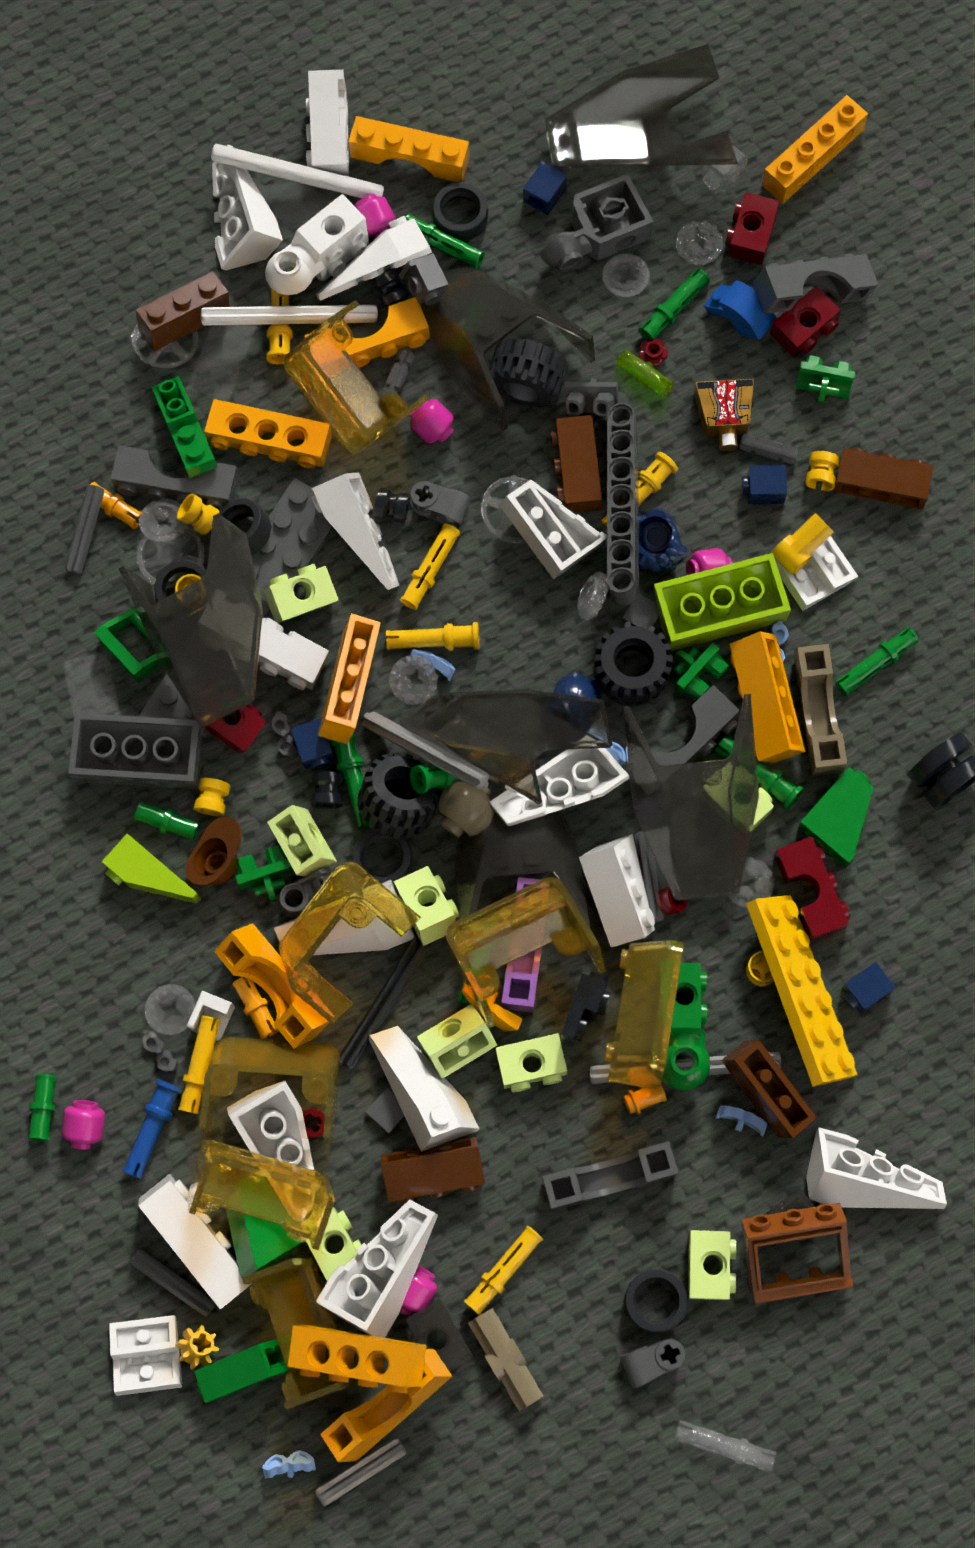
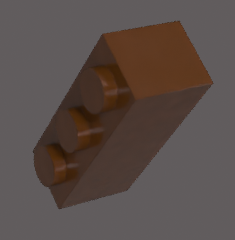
[136,271,230,352]
[550,415,602,513]
[834,447,934,509]
[721,1040,817,1138]
[381,1137,485,1204]

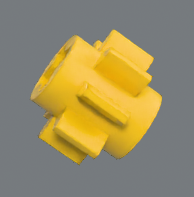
[175,1325,219,1370]

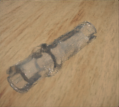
[674,1419,777,1473]

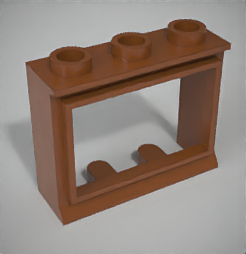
[742,1203,853,1304]

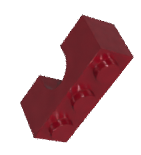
[774,836,851,942]

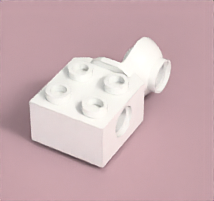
[265,194,369,295]

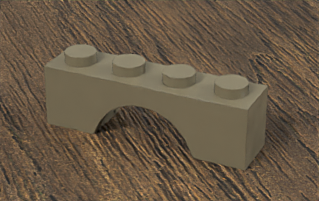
[794,644,847,777]

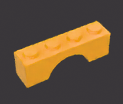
[348,116,470,182]
[304,297,430,378]
[214,923,333,1049]
[320,1349,453,1462]

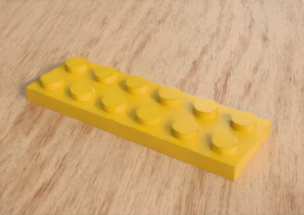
[746,895,858,1087]

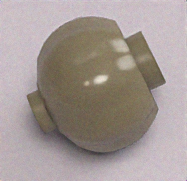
[437,781,494,838]

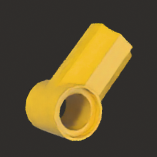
[771,513,834,575]

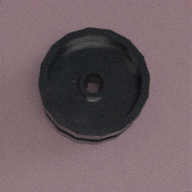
[907,732,975,809]

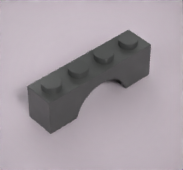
[752,253,878,314]
[110,445,240,510]
[624,685,740,802]
[542,1141,678,1211]

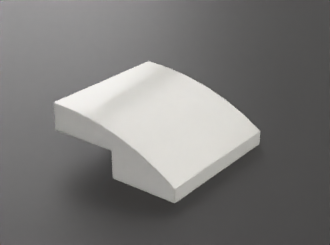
[775,536,858,611]
[109,1315,182,1396]

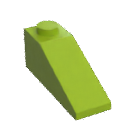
[102,834,201,903]

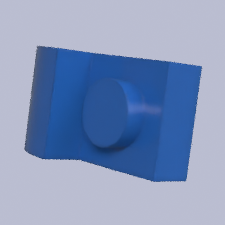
[704,280,777,340]

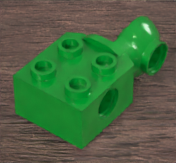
[657,963,711,1091]

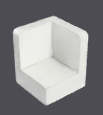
[187,991,235,1041]

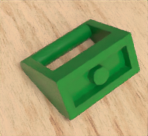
[94,608,175,683]

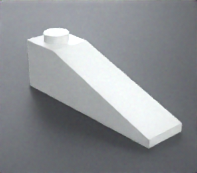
[316,216,432,301]
[274,880,415,957]

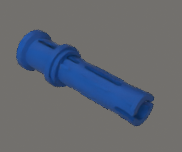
[122,1079,183,1178]

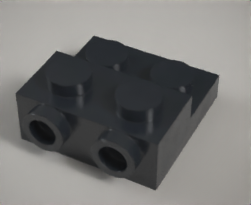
[561,972,611,1047]

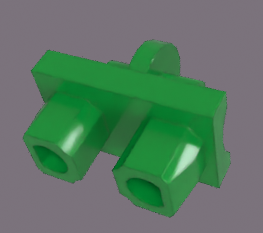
[796,355,855,403]
[673,643,729,701]
[235,845,295,901]

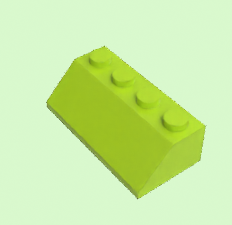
[654,553,791,651]

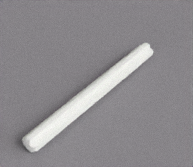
[211,144,384,198]
[201,305,378,326]

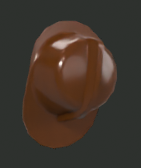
[185,816,242,886]

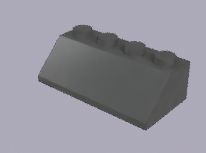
[68,713,202,789]

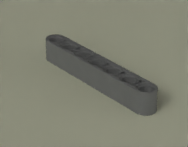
[607,403,639,606]

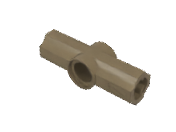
[468,1309,543,1411]

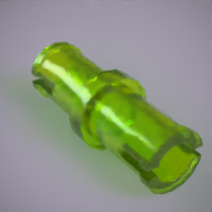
[616,349,675,398]

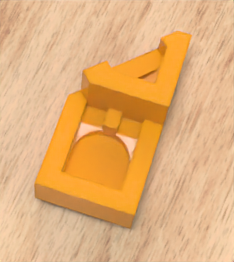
[462,982,523,1032]

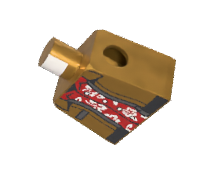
[694,379,754,451]

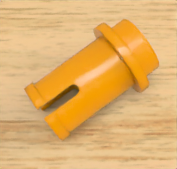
[623,1081,667,1115]

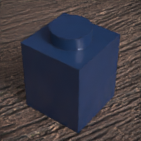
[523,162,567,215]
[742,465,787,504]
[291,718,335,771]
[842,962,896,1014]

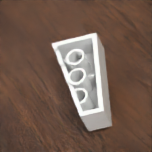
[199,589,329,690]
[138,1174,252,1309]

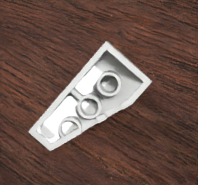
[212,145,283,270]
[312,472,399,590]
[489,733,629,827]
[369,1026,479,1152]
[227,1081,322,1225]
[806,1127,947,1209]
[316,1200,438,1338]

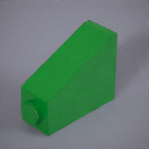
[798,767,874,869]
[224,1175,305,1282]
[194,1335,298,1403]

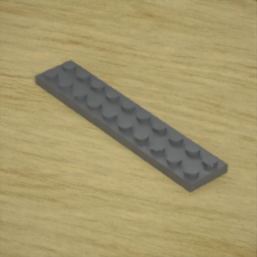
[139,478,334,735]

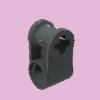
[410,481,470,528]
[279,867,343,918]
[619,1338,685,1389]

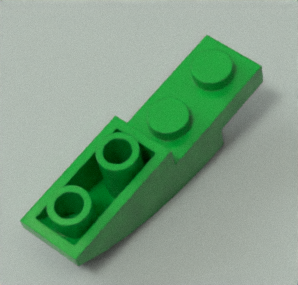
[151,376,218,478]

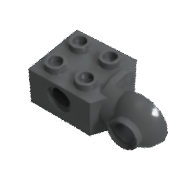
[540,173,653,273]

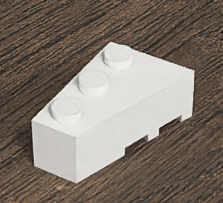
[306,70,349,177]
[500,480,607,579]
[579,834,655,947]

